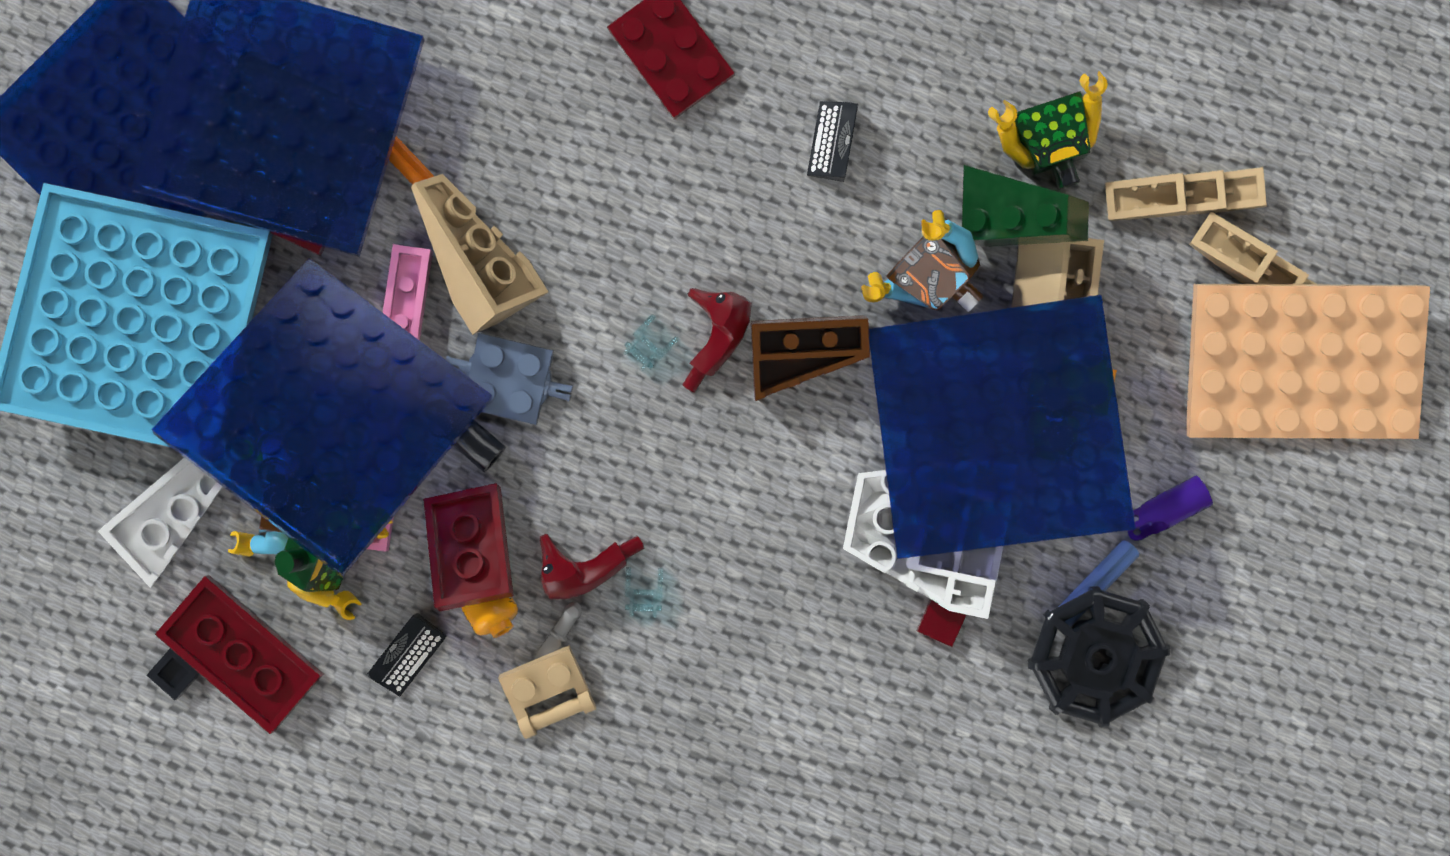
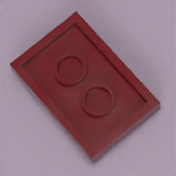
[607,0,735,120]
[423,483,514,612]

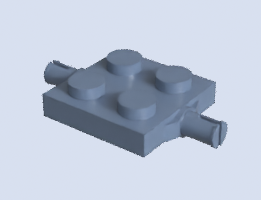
[444,333,573,425]

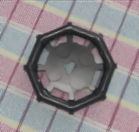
[1027,586,1170,728]

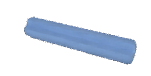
[1058,540,1140,627]

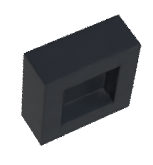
[146,648,200,701]

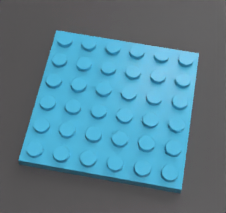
[0,183,273,458]

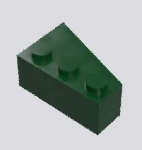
[962,165,1089,247]

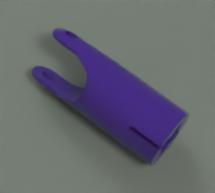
[1125,475,1213,541]

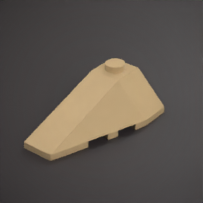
[411,174,548,335]

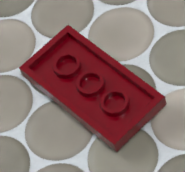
[155,575,324,734]

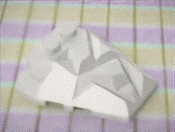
[843,458,1019,619]

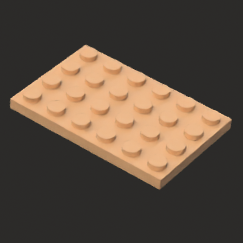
[1187,284,1430,439]

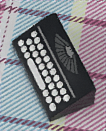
[807,101,858,182]
[366,613,447,697]

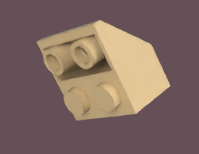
[1011,238,1104,321]

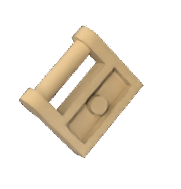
[498,645,597,739]

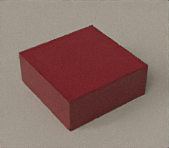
[916,599,966,647]

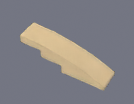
[1105,167,1267,221]
[1189,212,1316,284]

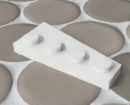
[98,437,243,588]

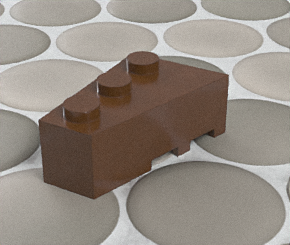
[751,315,870,401]

